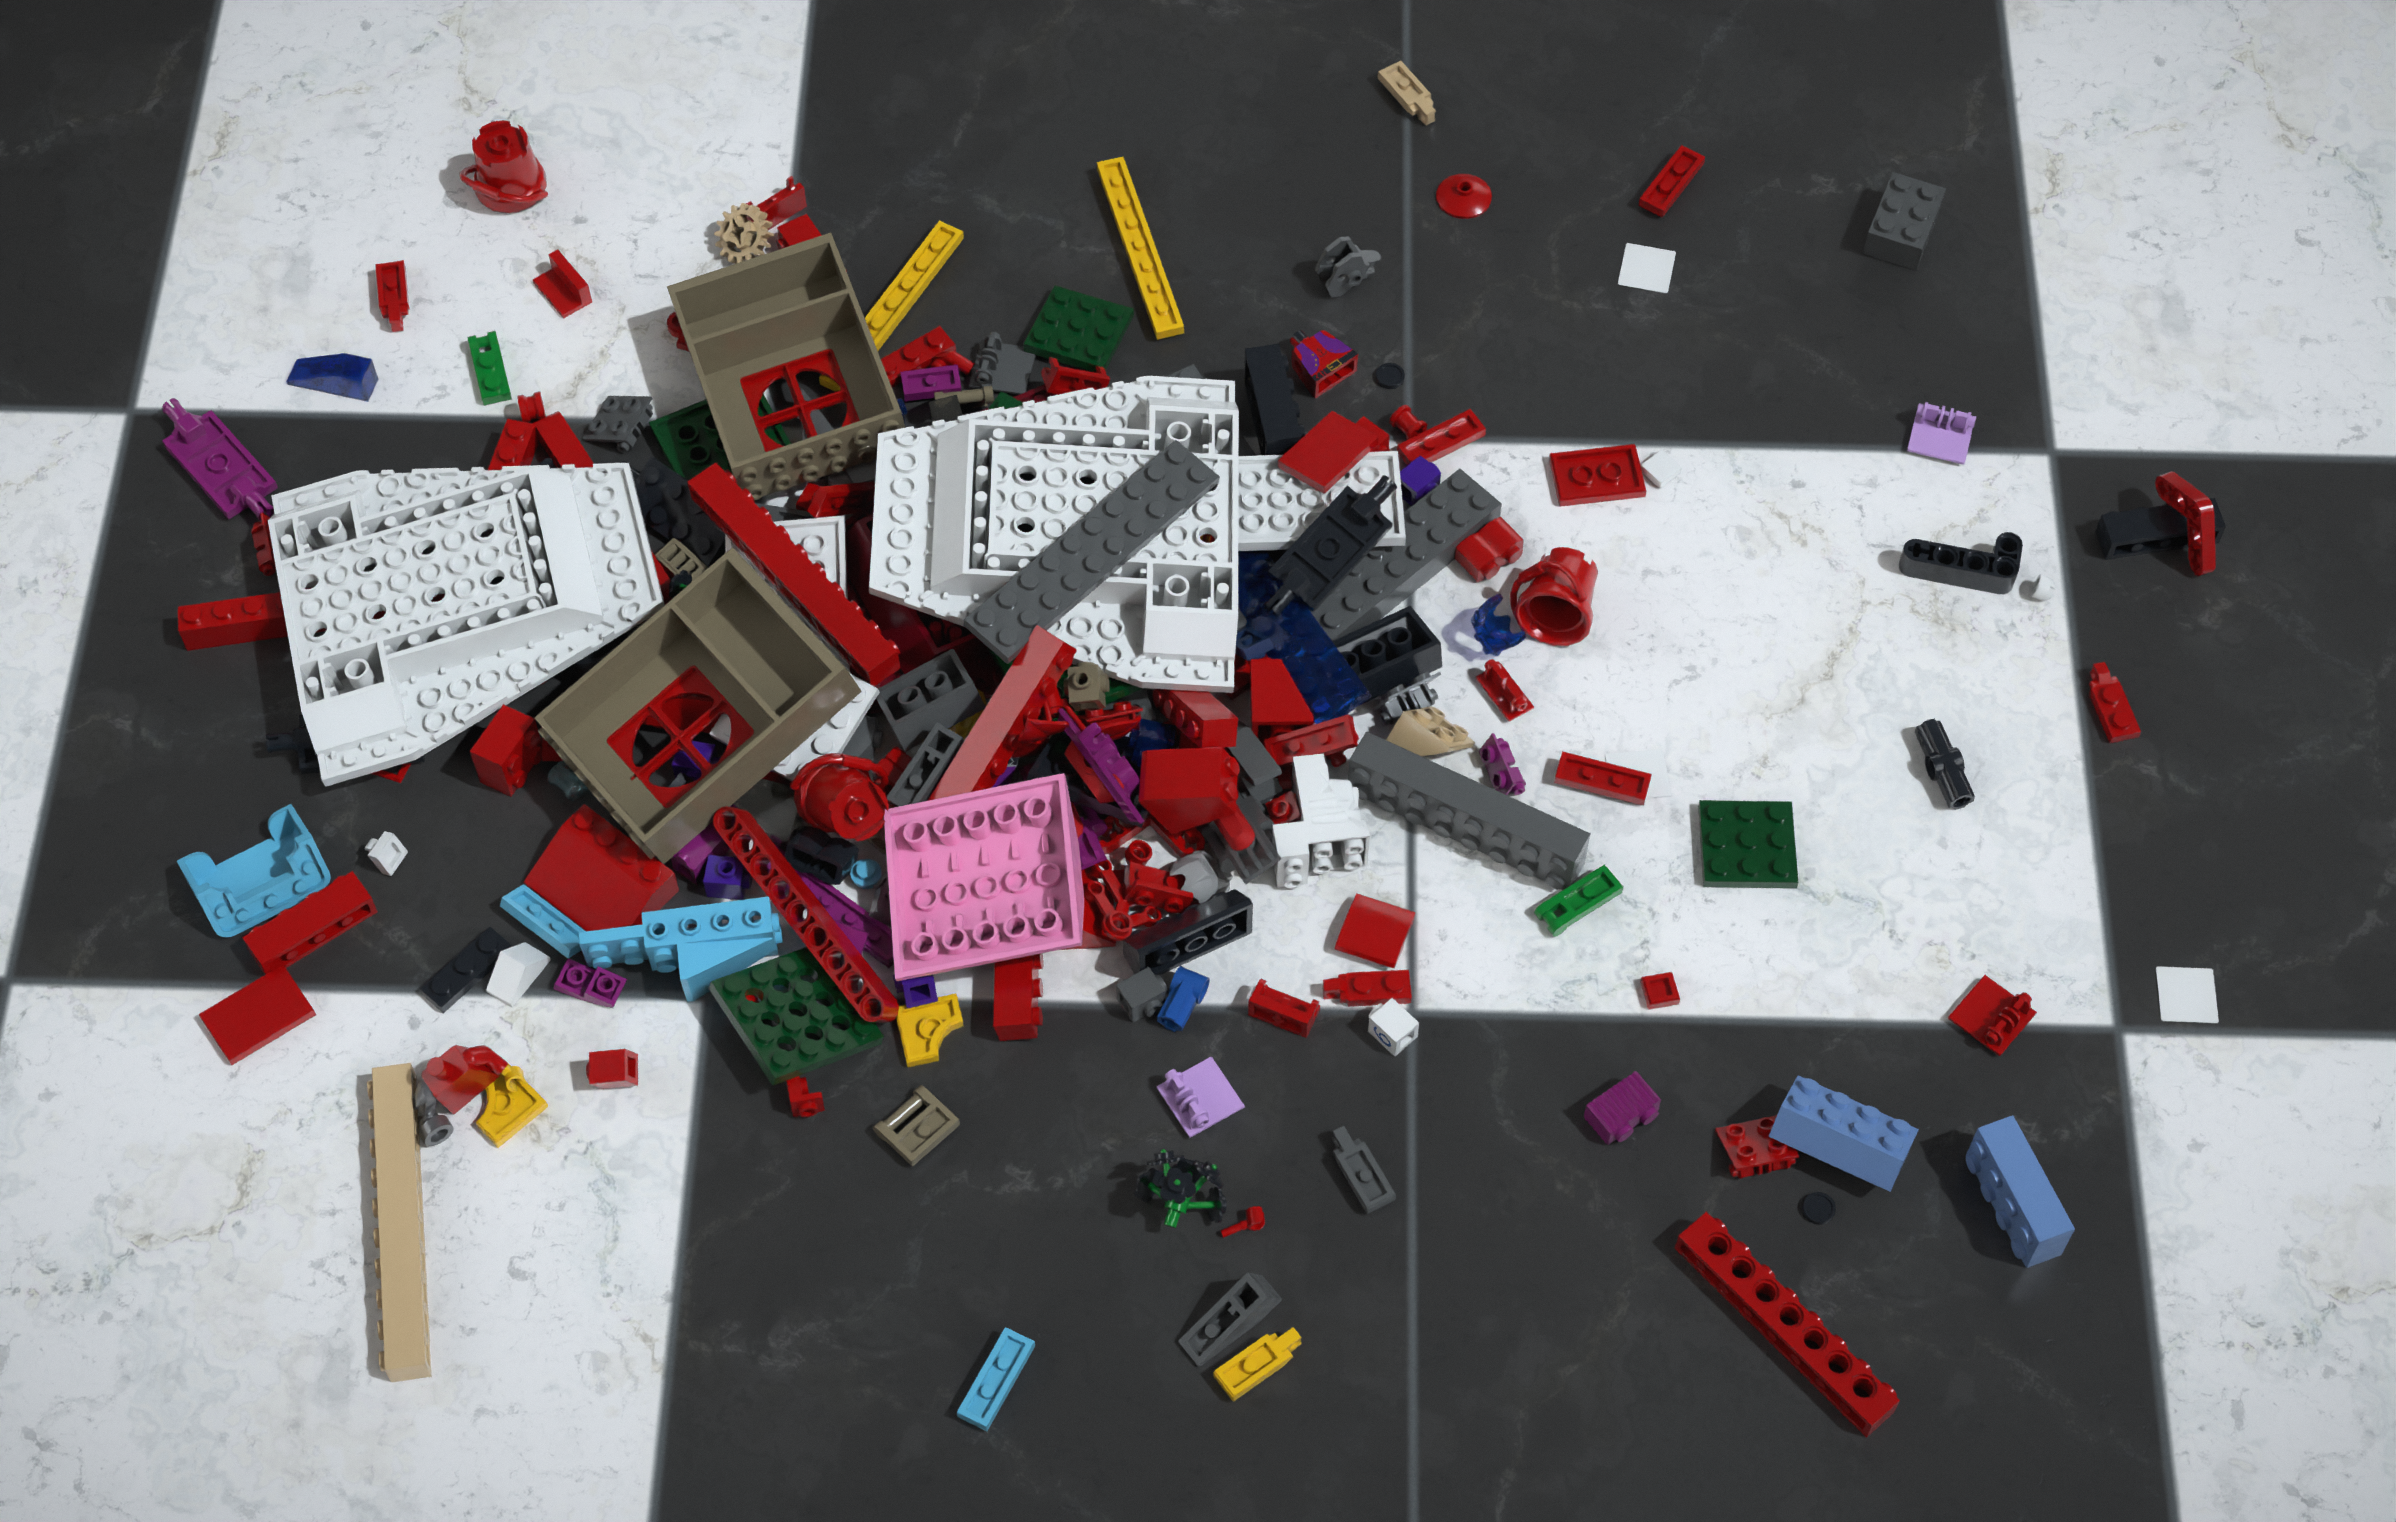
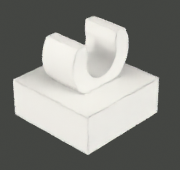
[364,831,408,876]

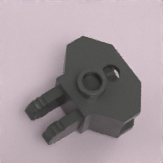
[1315,236,1382,298]

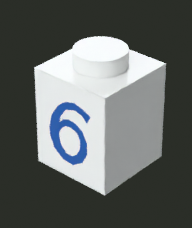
[1368,998,1419,1056]

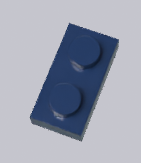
[1235,626,1274,661]

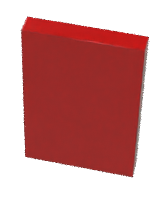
[1278,411,1379,494]
[1549,444,1647,507]
[199,964,316,1065]

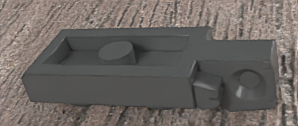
[1332,1126,1396,1214]

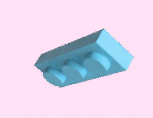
[500,884,586,959]
[957,1327,1035,1431]

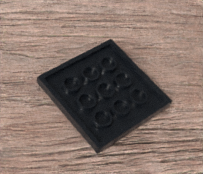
[1026,721,1160,828]

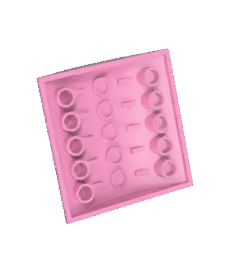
[884,773,1084,981]

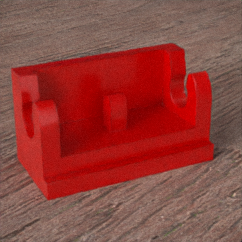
[746,176,807,230]
[1041,357,1110,394]
[1248,979,1320,1038]

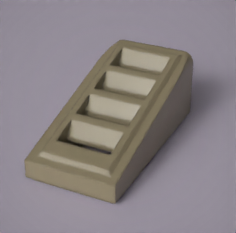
[655,538,708,582]

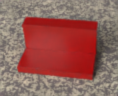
[533,249,592,318]

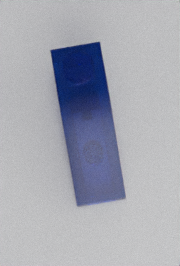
[286,353,379,402]

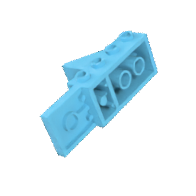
[579,897,783,1002]

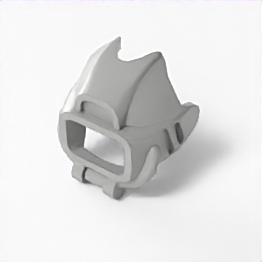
[1168,850,1233,905]

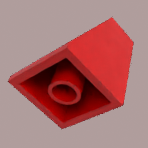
[1250,657,1314,747]
[1138,747,1240,834]

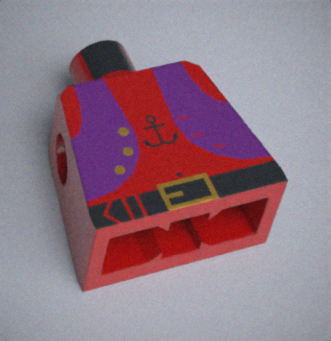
[1290,330,1358,399]

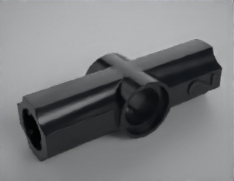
[1915,718,1975,810]

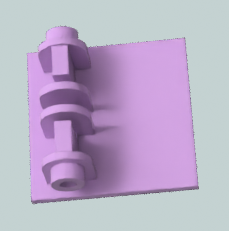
[1907,402,1976,465]
[1156,1057,1245,1138]

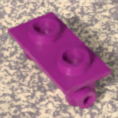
[1479,733,1526,795]

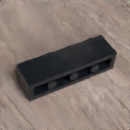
[2095,498,2226,560]

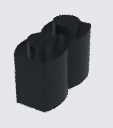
[785,826,859,885]

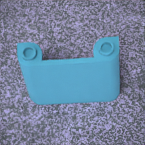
[177,804,331,937]

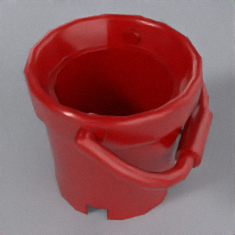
[459,120,548,213]
[1510,547,1598,646]
[790,753,889,841]

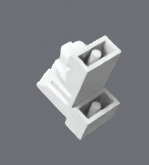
[1272,753,1370,888]

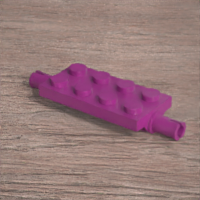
[162,398,278,521]

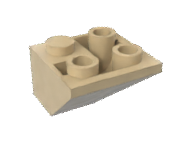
[1386,706,1475,756]

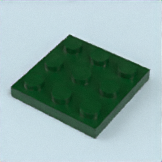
[1023,285,1134,373]
[1698,800,1798,889]

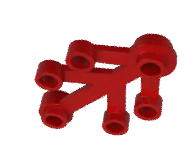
[1084,840,1162,941]

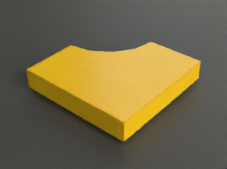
[896,994,963,1068]
[476,1063,548,1148]

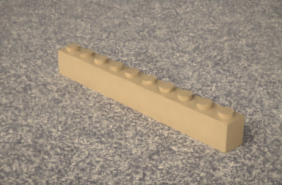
[367,1063,432,1382]

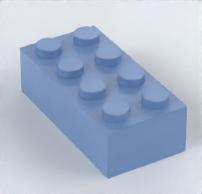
[1769,1075,1919,1192]
[1966,1115,2075,1268]

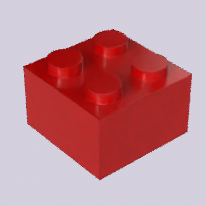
[470,704,542,797]

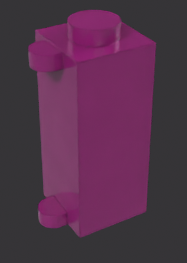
[671,806,735,885]

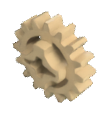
[714,203,774,264]

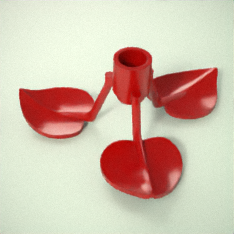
[1011,687,1141,758]

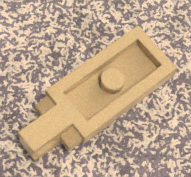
[1378,61,1436,125]

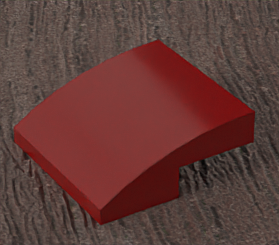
[1335,893,1416,968]

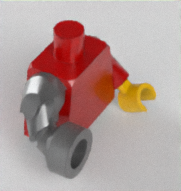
[414,1045,525,1146]

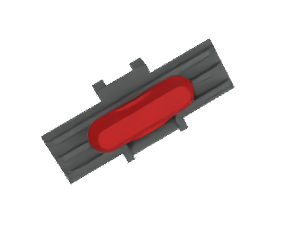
[1201,789,1281,884]

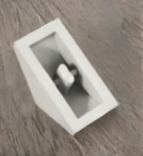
[486,942,551,1008]

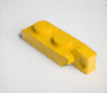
[1213,1327,1302,1402]

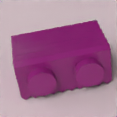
[1584,1071,1661,1145]

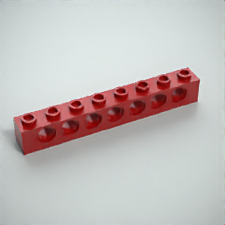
[1675,1212,1900,1438]

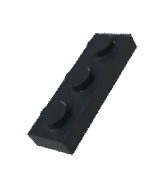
[420,927,512,1013]

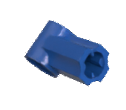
[1157,966,1210,1032]

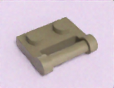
[934,386,994,413]
[873,1085,960,1167]

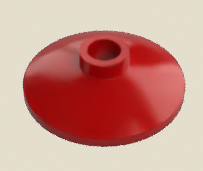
[1436,174,1492,219]

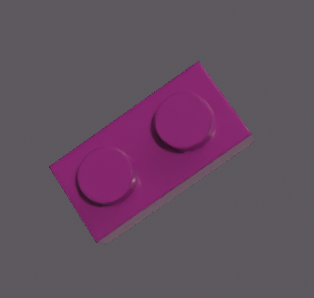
[901,365,961,401]

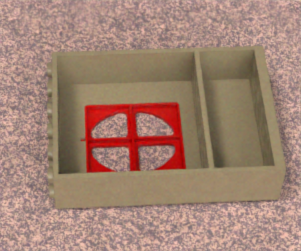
[667,233,905,500]
[535,547,862,864]

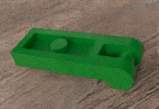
[467,331,512,406]
[1534,864,1623,937]

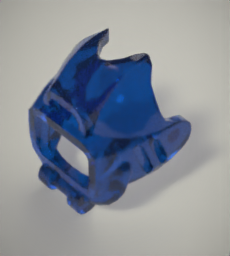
[1471,594,1526,656]

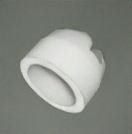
[2031,574,2056,600]

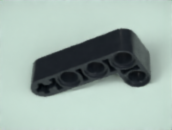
[1899,532,2023,595]

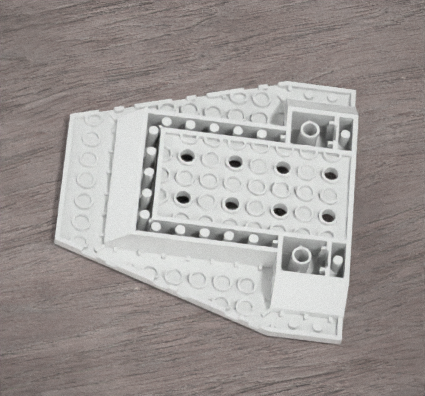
[869,376,1239,693]
[268,463,665,786]

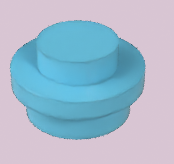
[850,859,882,889]

